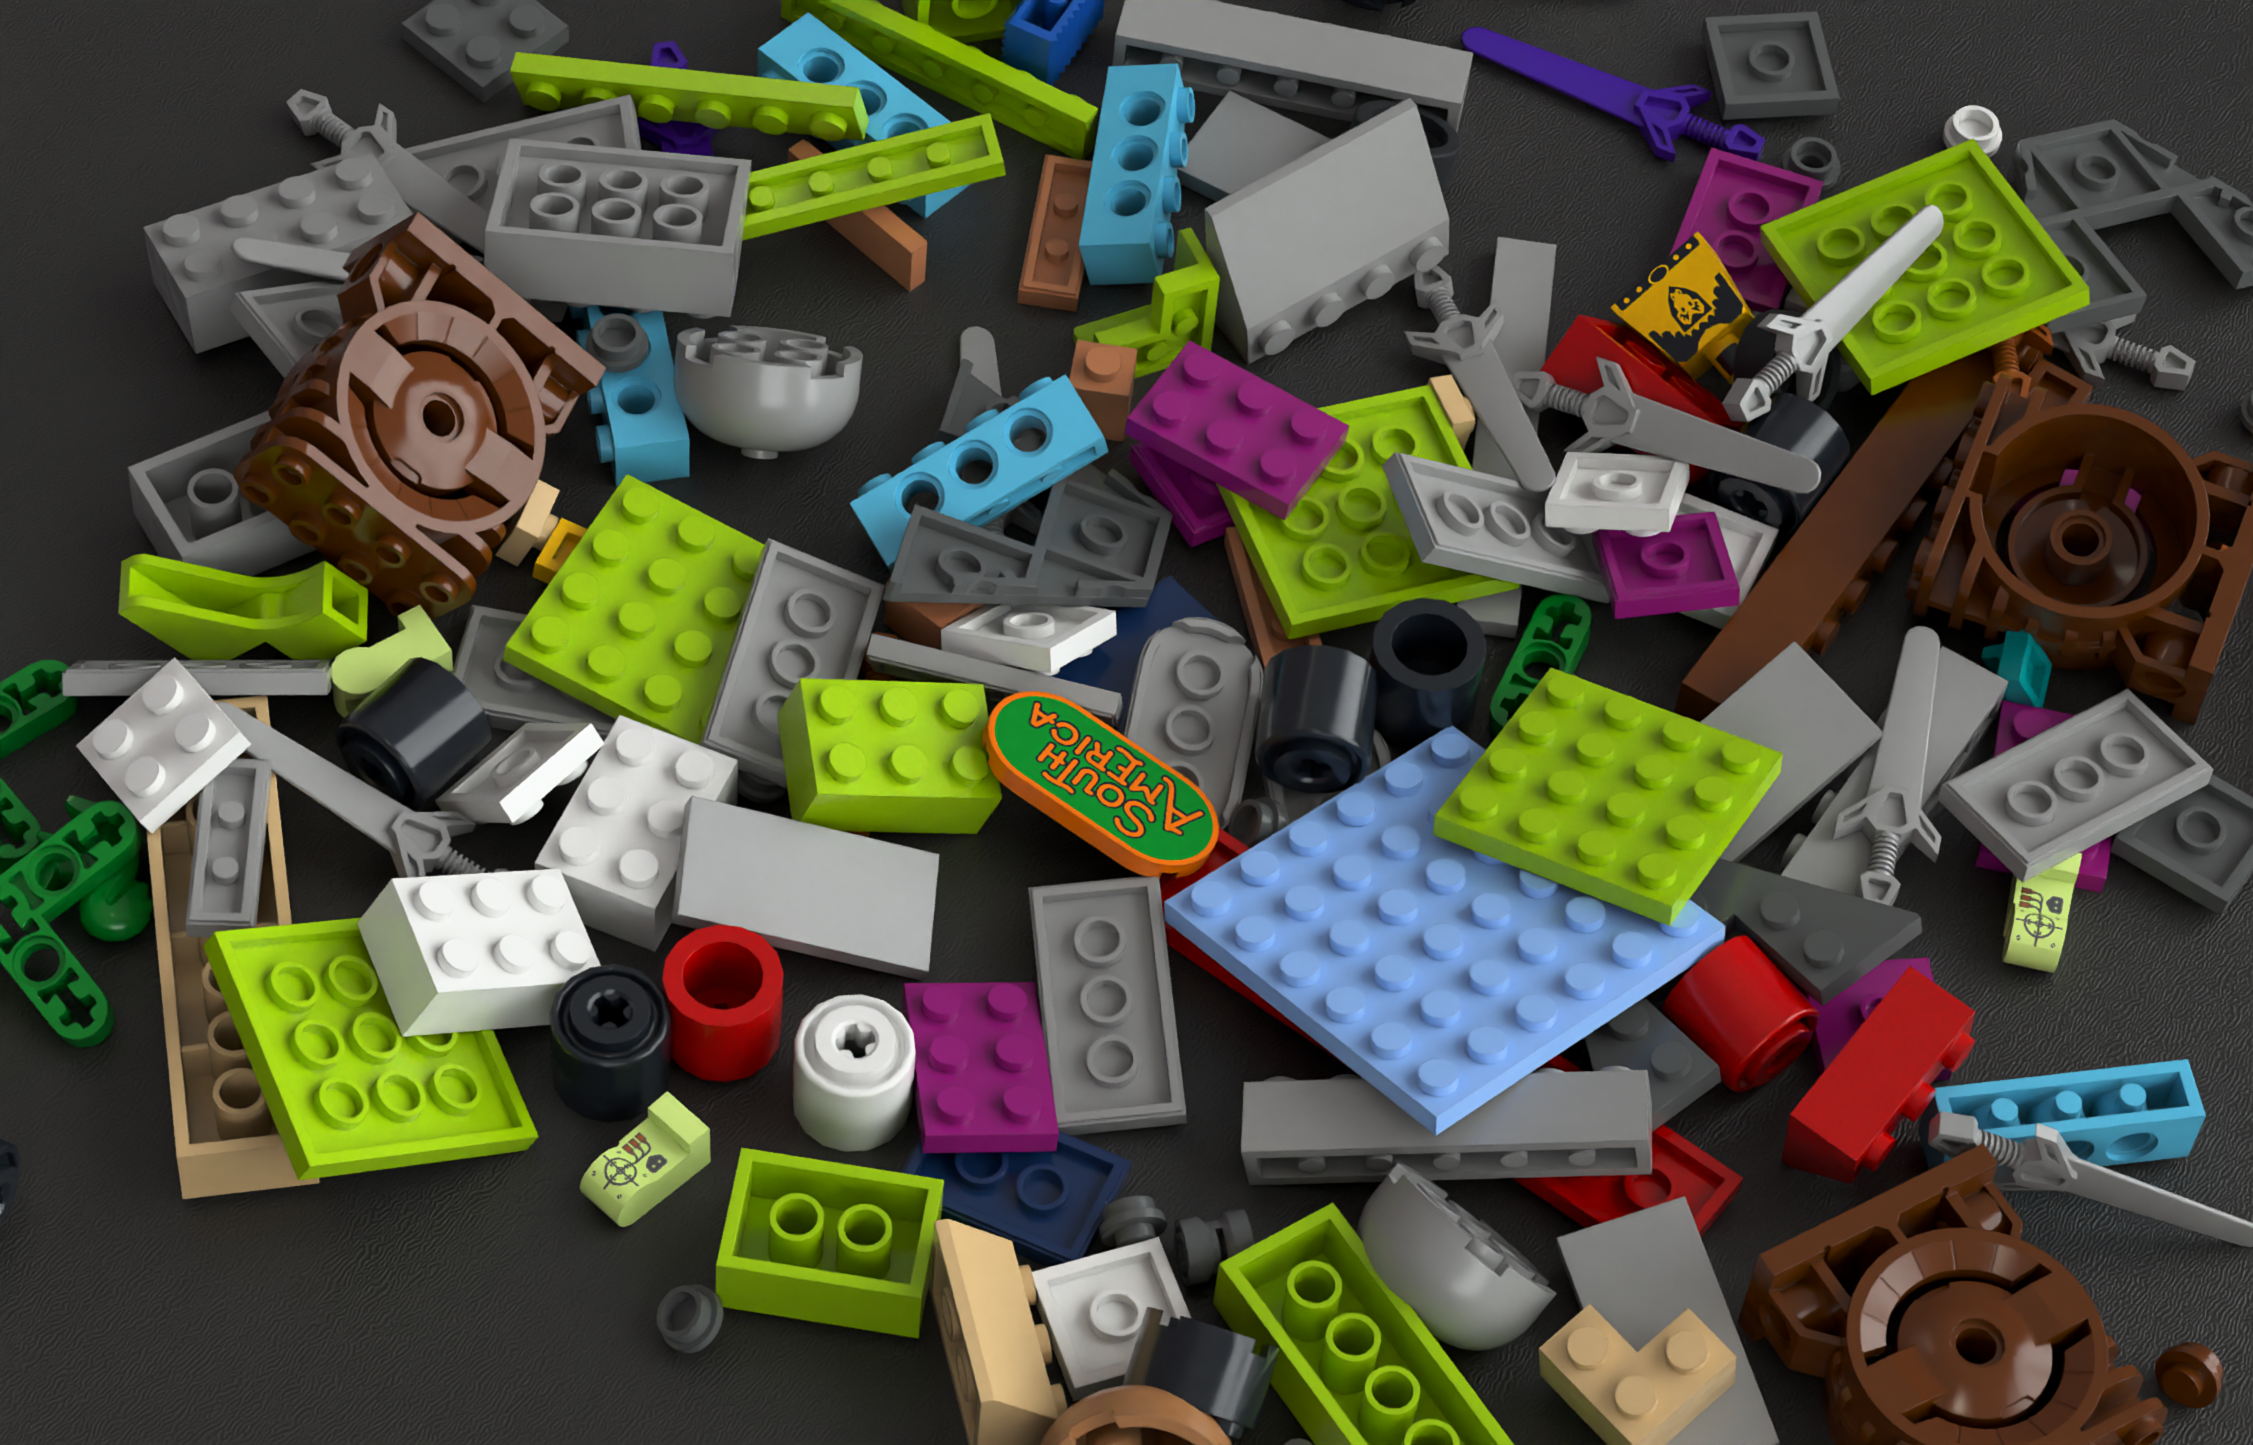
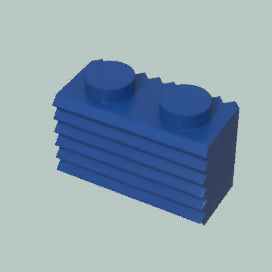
[1001,0,1104,87]

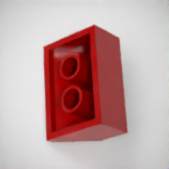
[1540,314,1742,486]
[1781,966,1976,1184]

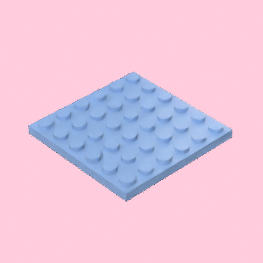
[1164,726,1726,1136]

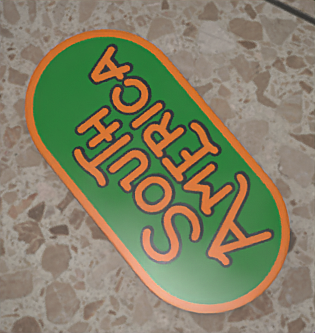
[982,691,1219,878]

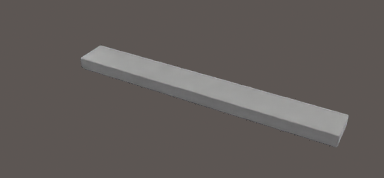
[1456,237,1557,638]

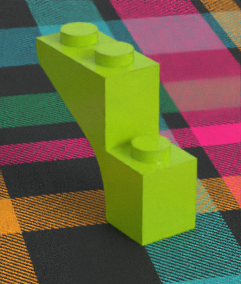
[118,554,368,660]

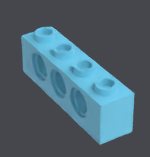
[757,12,970,219]
[1079,63,1195,285]
[568,305,690,486]
[850,374,1109,573]
[1918,1059,2206,1170]

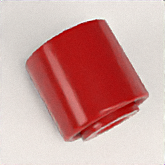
[662,925,784,1082]
[1662,935,1820,1093]

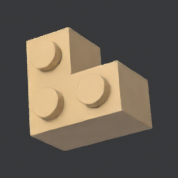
[1539,1304,1737,1445]

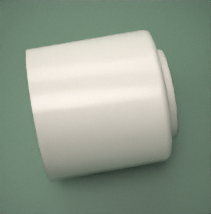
[793,994,915,1152]

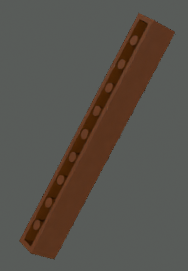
[1674,343,2044,722]

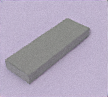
[186,758,272,938]

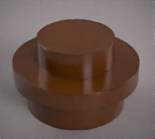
[2155,1342,2223,1408]

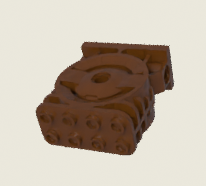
[234,212,606,620]
[1905,373,2253,725]
[1738,1143,2168,1445]

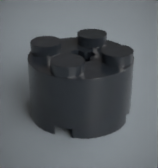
[1122,1307,1280,1439]

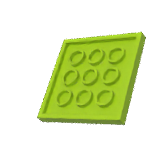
[1760,138,2090,396]
[1216,385,1520,640]
[503,474,764,745]
[1433,668,1783,926]
[203,918,539,1181]

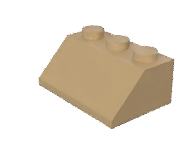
[929,1219,1067,1445]

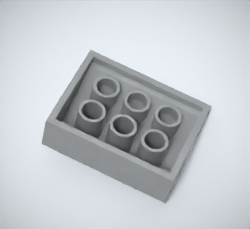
[1205,98,1450,365]
[484,138,752,319]

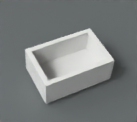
[535,715,738,952]
[357,869,601,1037]

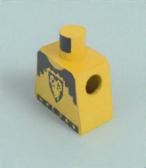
[1611,231,1755,384]

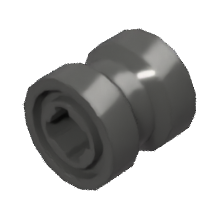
[1174,1208,1254,1286]

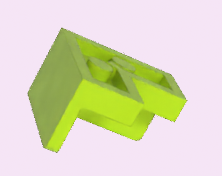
[1073,227,1220,378]

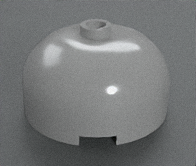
[673,325,863,459]
[1357,1163,1557,1351]

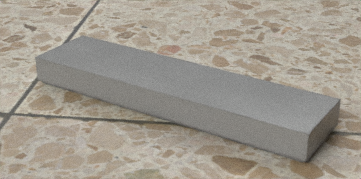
[866,633,1123,729]

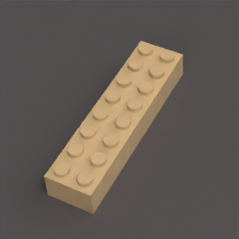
[146,695,320,1199]

